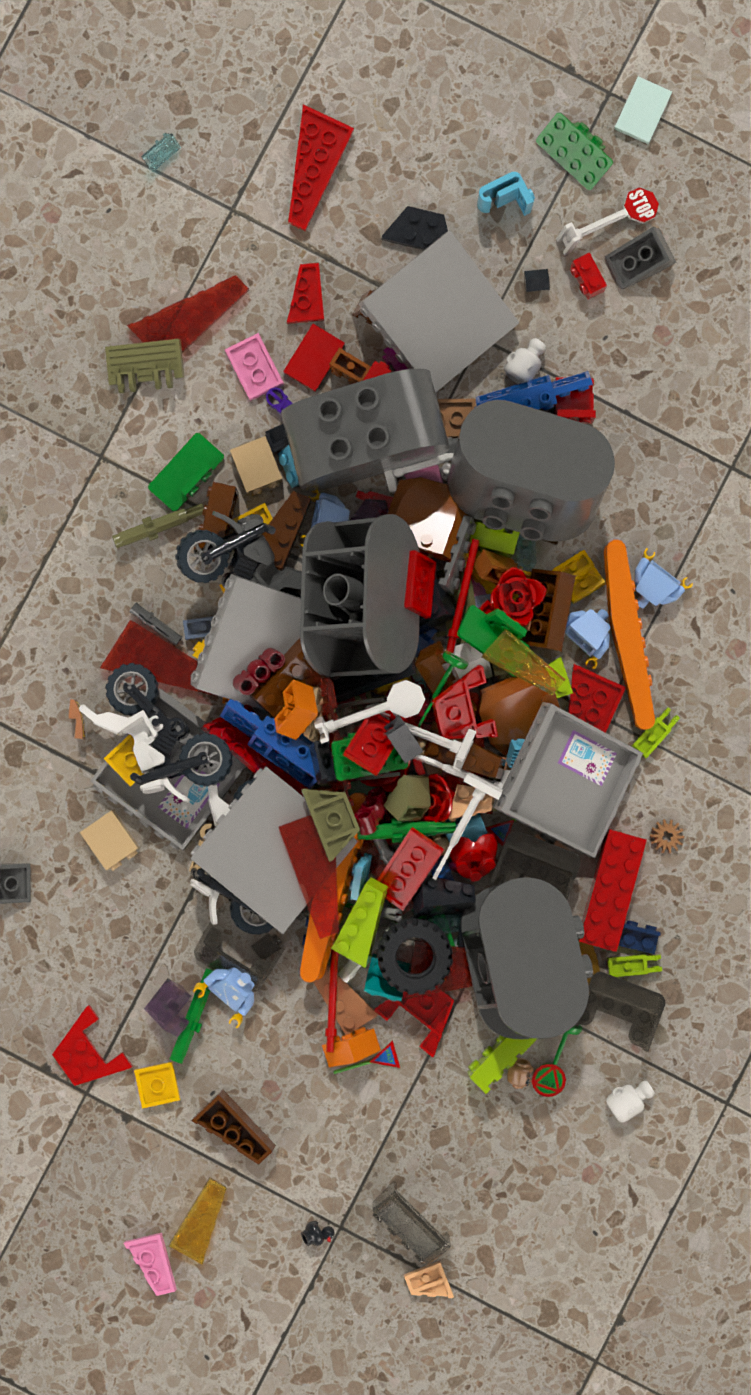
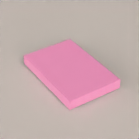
[225,333,284,401]

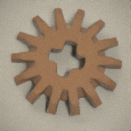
[650,819,685,854]

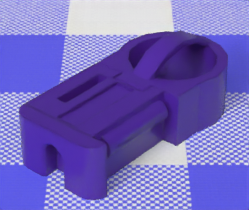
[266,387,293,414]

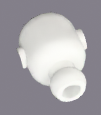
[504,338,546,384]
[606,1081,655,1122]

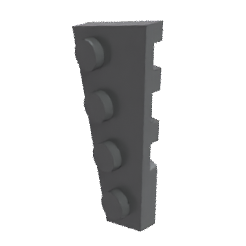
[439,515,476,595]

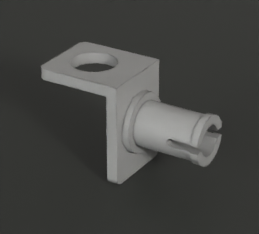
[379,899,402,926]

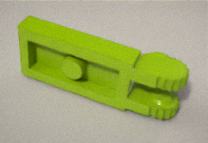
[631,707,680,759]
[607,954,662,977]

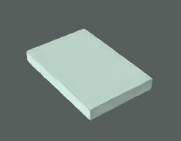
[614,76,672,144]

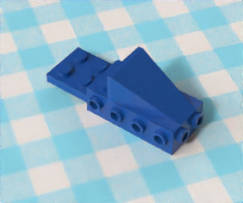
[474,371,593,410]
[220,699,317,790]

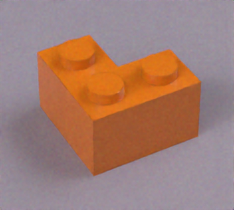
[274,679,318,740]
[322,1027,381,1067]

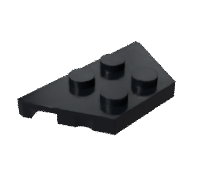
[381,206,448,250]

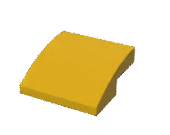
[552,550,606,604]

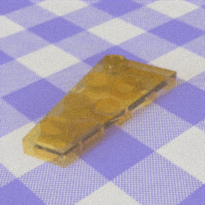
[481,629,566,695]
[169,1177,227,1265]

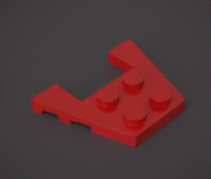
[431,665,498,739]
[374,986,454,1058]
[52,1005,133,1086]

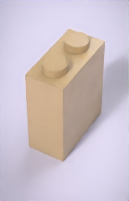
[230,436,283,496]
[80,810,140,871]

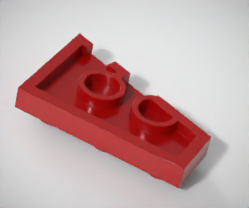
[287,263,324,324]

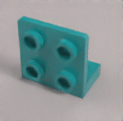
[364,954,410,1001]

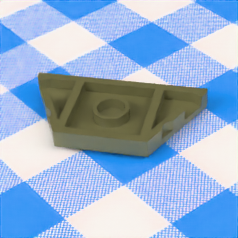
[301,789,360,862]

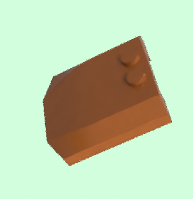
[388,477,469,562]
[477,663,560,755]

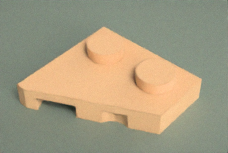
[449,784,495,822]
[404,1260,454,1298]

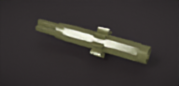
[112,503,204,549]

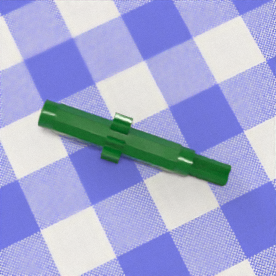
[357,818,456,843]
[169,968,213,1064]

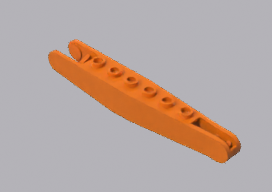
[604,539,655,730]
[300,793,368,982]

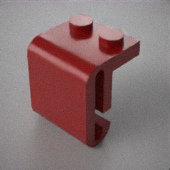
[554,377,596,424]

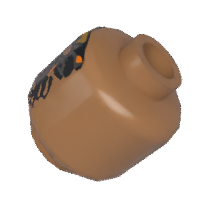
[507,1058,534,1089]

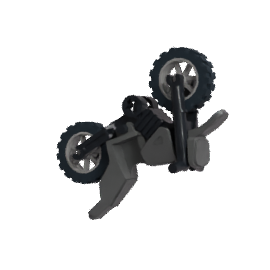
[175,511,302,598]

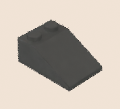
[605,227,677,290]
[0,863,31,904]

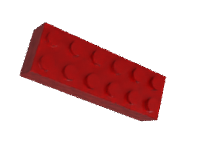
[578,829,647,952]

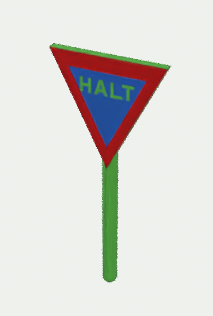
[485,818,516,848]
[333,1040,400,1074]

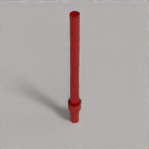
[446,539,480,653]
[325,936,339,1053]

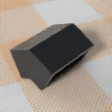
[524,269,550,292]

